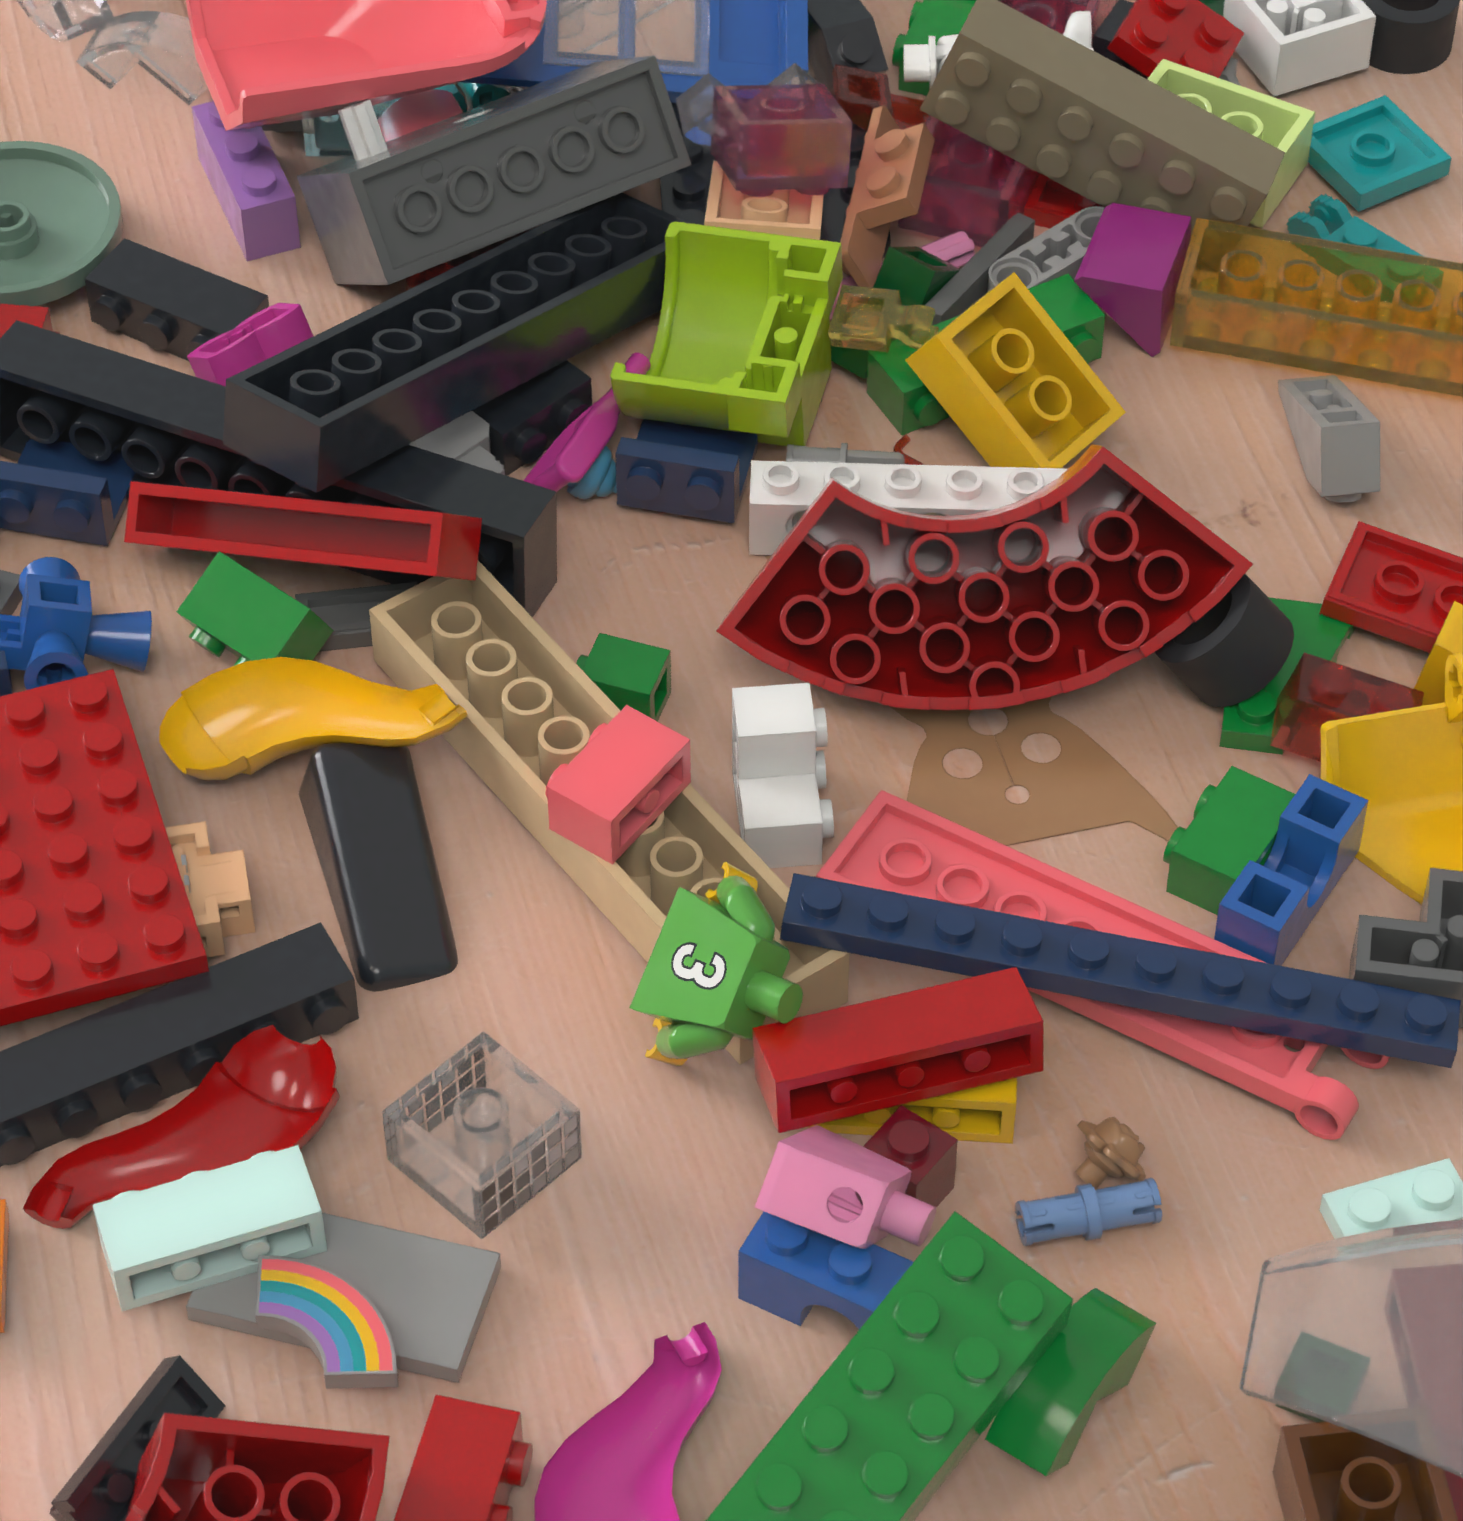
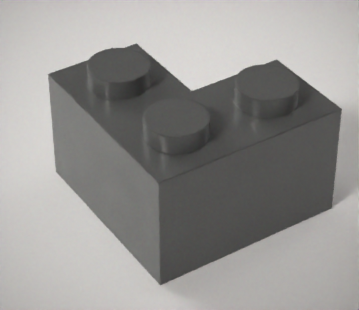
[1349,868,1463,1028]

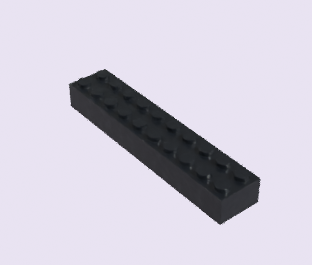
[223,193,688,493]
[0,320,557,617]

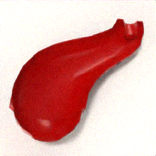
[23,1025,340,1229]

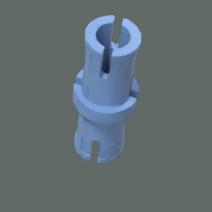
[1015,1178,1162,1246]

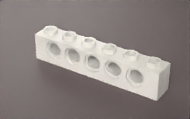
[749,460,1068,555]

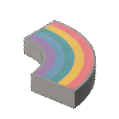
[255,1255,398,1389]

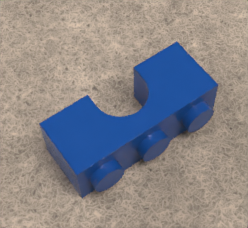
[1214,774,1368,966]
[738,1212,913,1329]

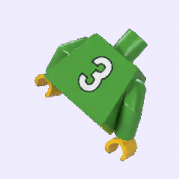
[629,862,803,1066]

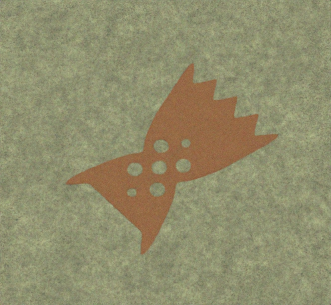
[764,555,1178,846]

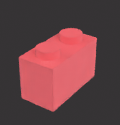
[545,705,691,865]

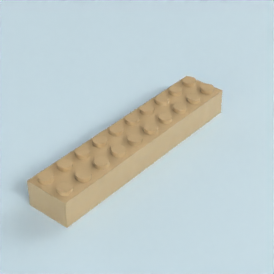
[369,561,850,1065]

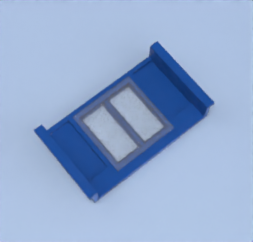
[460,0,808,108]

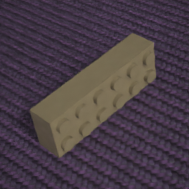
[920,0,1285,268]

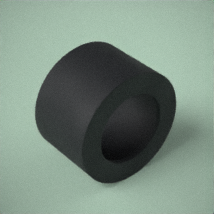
[1362,0,1460,74]
[1155,573,1294,707]

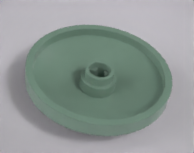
[0,141,123,306]

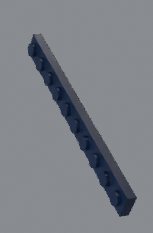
[780,873,1461,1068]

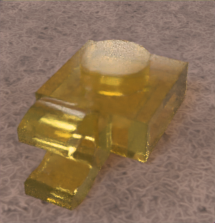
[828,285,939,352]

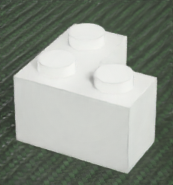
[1223,0,1376,96]
[732,683,834,868]

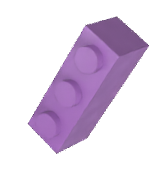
[192,101,301,261]

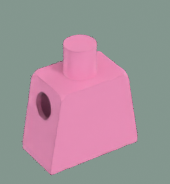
[755,1125,936,1249]

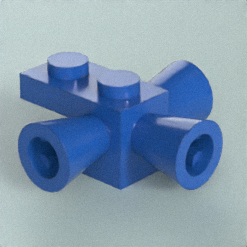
[0,557,152,690]

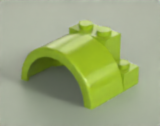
[610,222,843,446]

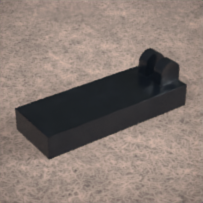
[49,1355,225,1521]

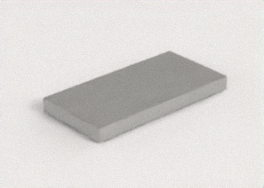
[186,1213,501,1383]

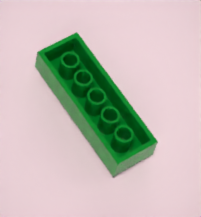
[706,1211,1073,1521]

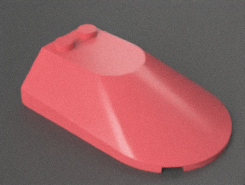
[186,0,547,131]

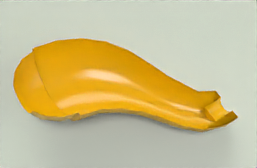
[159,657,467,780]

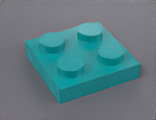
[1308,95,1452,212]

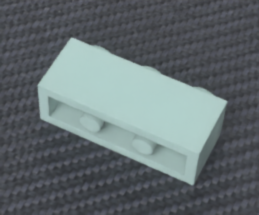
[93,1145,327,1312]

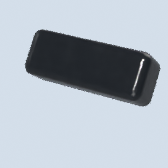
[299,739,458,992]

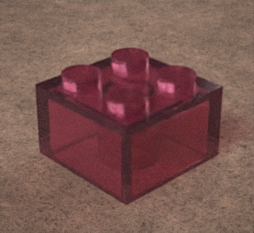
[710,84,853,197]

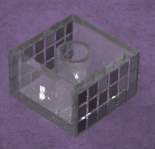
[382,1031,582,1239]

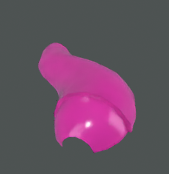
[534,1322,722,1521]

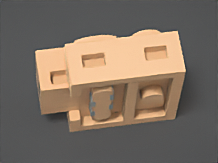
[165,821,256,957]

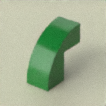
[985,1288,1156,1476]

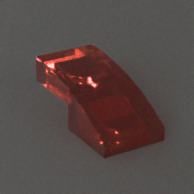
[832,64,937,146]

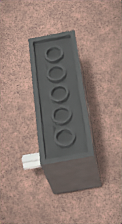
[297,55,692,285]

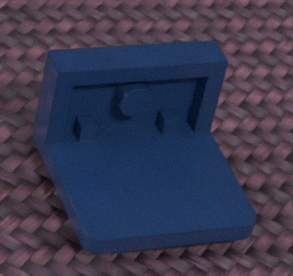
[615,419,758,523]
[0,439,136,546]

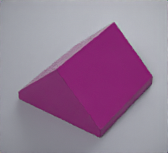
[1074,203,1192,357]

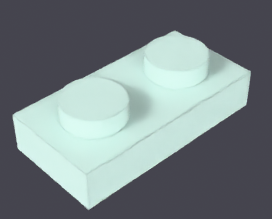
[1320,1158,1463,1265]

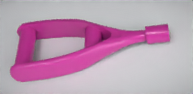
[523,353,651,493]

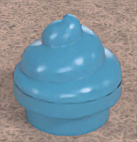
[567,446,617,500]

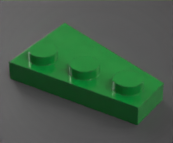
[1219,597,1356,755]

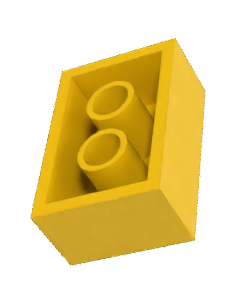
[905,272,1126,468]

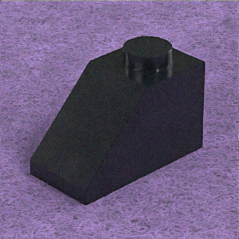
[808,0,889,96]

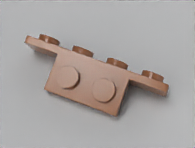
[840,105,935,293]

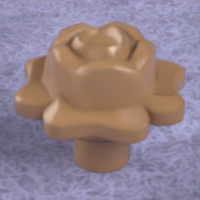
[1075,1117,1146,1189]

